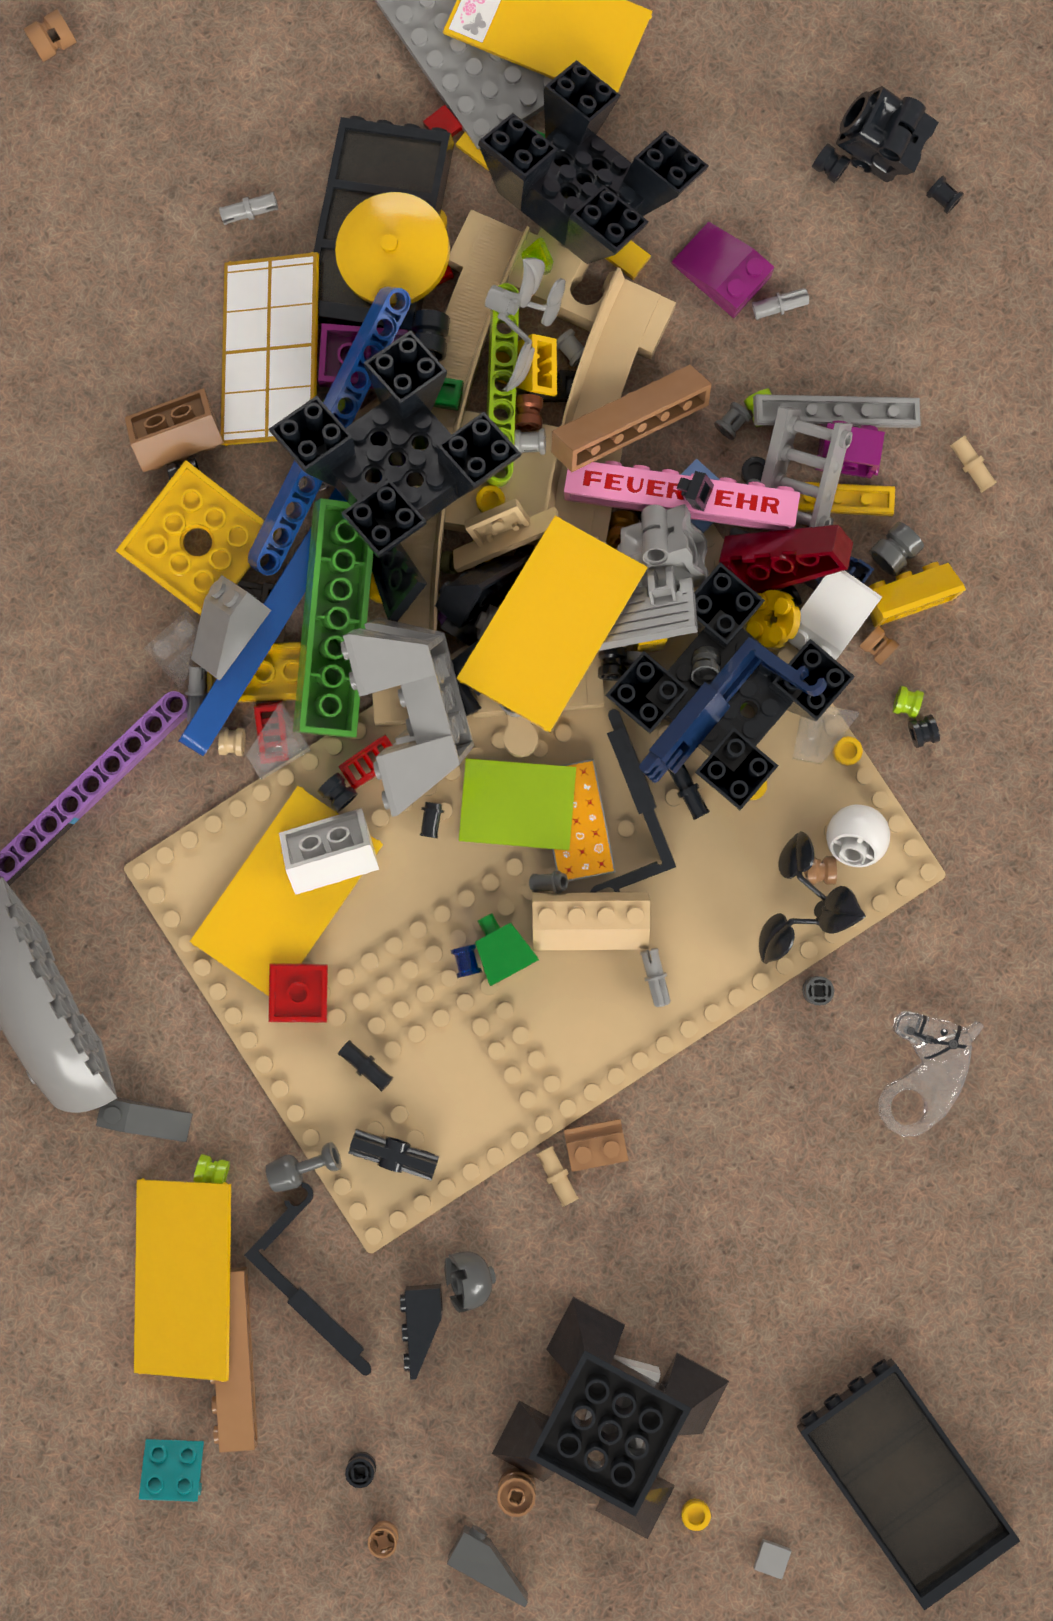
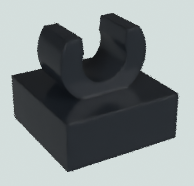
[677,471,714,511]

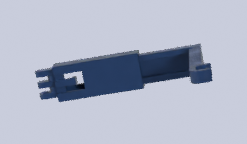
[639,637,827,783]

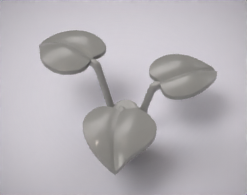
[485,258,566,392]

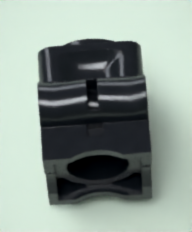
[836,86,939,182]

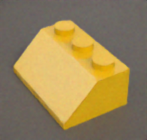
[868,561,966,627]

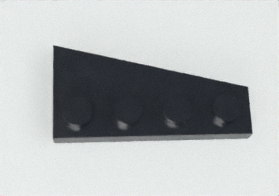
[372,543,427,622]

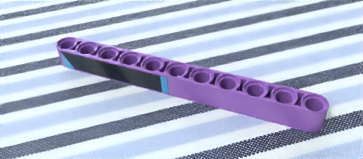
[0,691,189,886]

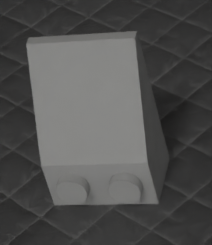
[191,575,271,680]

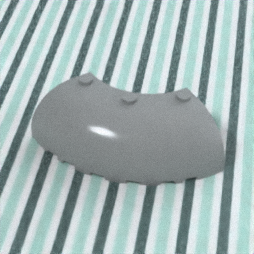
[0,877,117,1113]

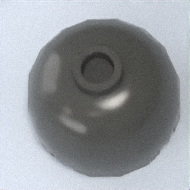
[444,1251,496,1313]

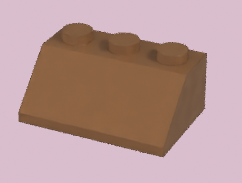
[125,388,223,472]

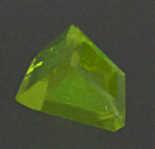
[521,237,554,275]

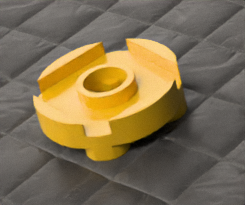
[746,590,801,649]

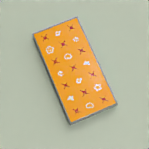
[552,759,615,881]

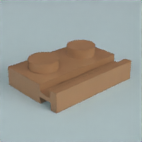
[564,1119,629,1172]

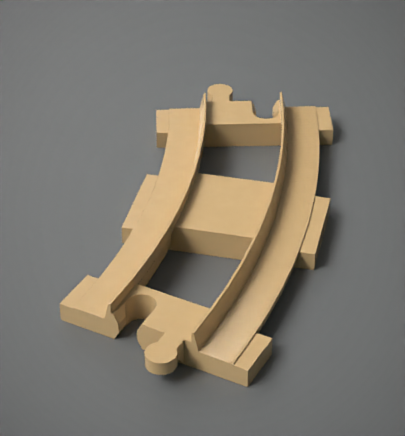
[372,210,676,757]

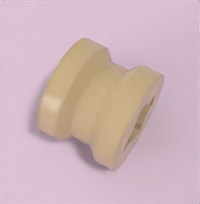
[218,727,246,756]

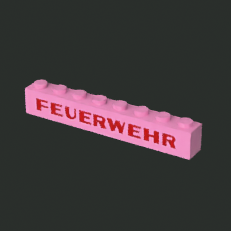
[564,461,800,531]

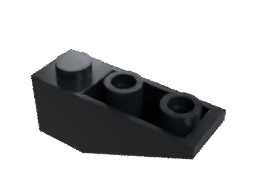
[400,1284,443,1380]

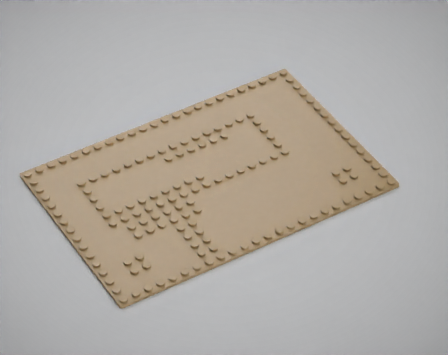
[124,524,945,1253]

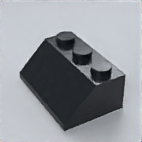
[435,555,530,629]

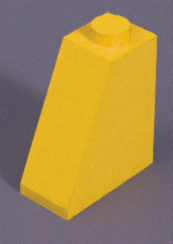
[496,334,557,396]

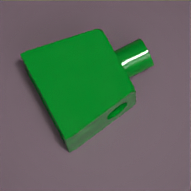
[475,913,539,986]

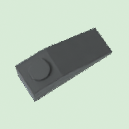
[96,1097,193,1142]
[447,1525,528,1607]

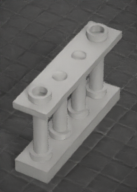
[761,407,853,527]

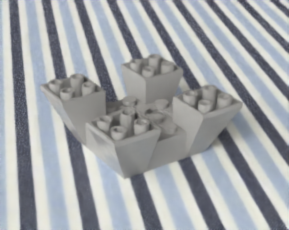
[341,617,474,817]

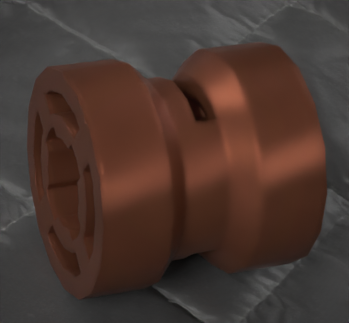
[515,394,543,432]

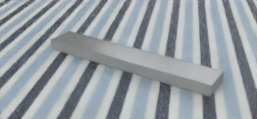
[753,394,921,428]

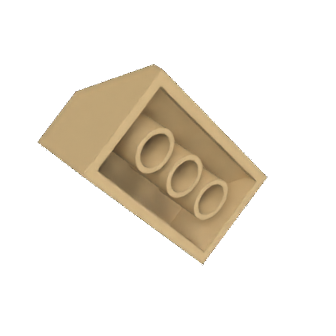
[532,892,650,951]

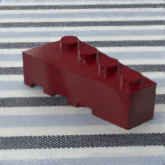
[719,525,853,594]

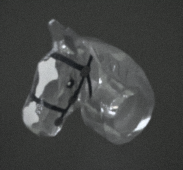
[877,1011,984,1137]

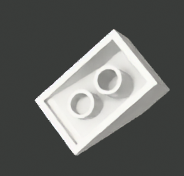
[788,570,882,660]

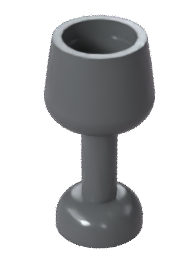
[266,1142,342,1192]

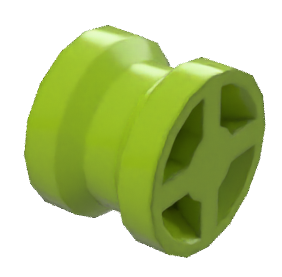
[892,685,924,719]

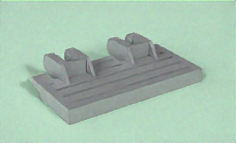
[599,566,698,651]

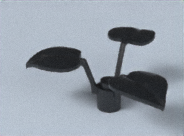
[759,831,866,964]

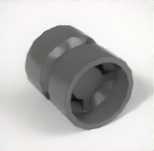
[869,522,924,576]

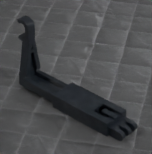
[590,709,677,892]
[244,1182,371,1376]

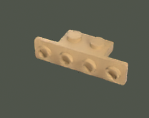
[453,498,559,573]

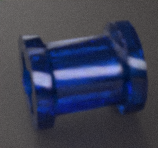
[450,944,482,978]

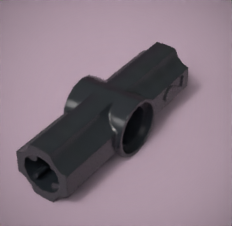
[348,1129,439,1181]

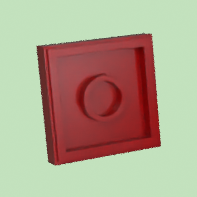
[268,963,328,1023]

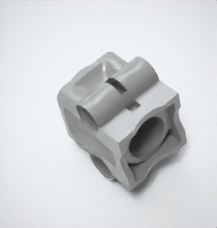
[617,504,709,597]

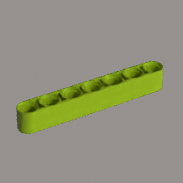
[487,283,519,488]

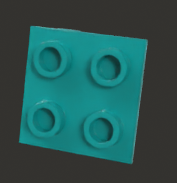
[139,1439,204,1502]

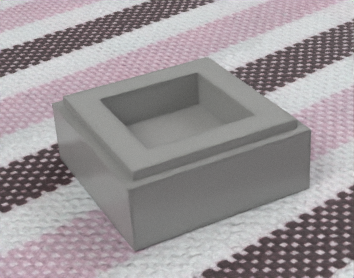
[753,1539,791,1580]

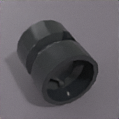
[412,309,450,361]

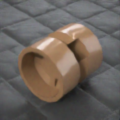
[23,9,77,62]
[497,1468,536,1517]

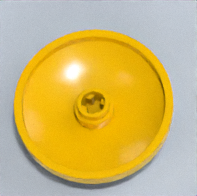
[335,192,450,307]

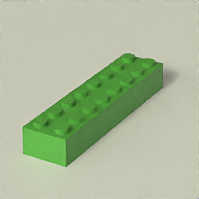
[293,498,373,738]

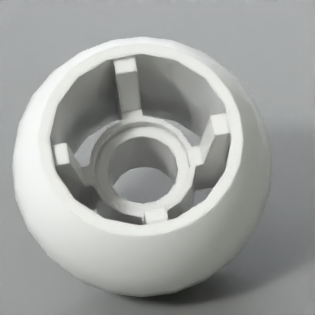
[826,804,890,867]

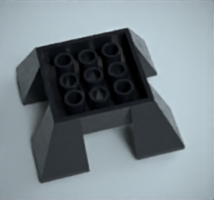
[478,60,709,264]
[269,330,521,558]
[605,563,855,811]
[492,1296,729,1539]

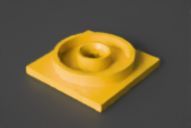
[116,460,278,616]

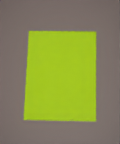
[459,758,576,850]

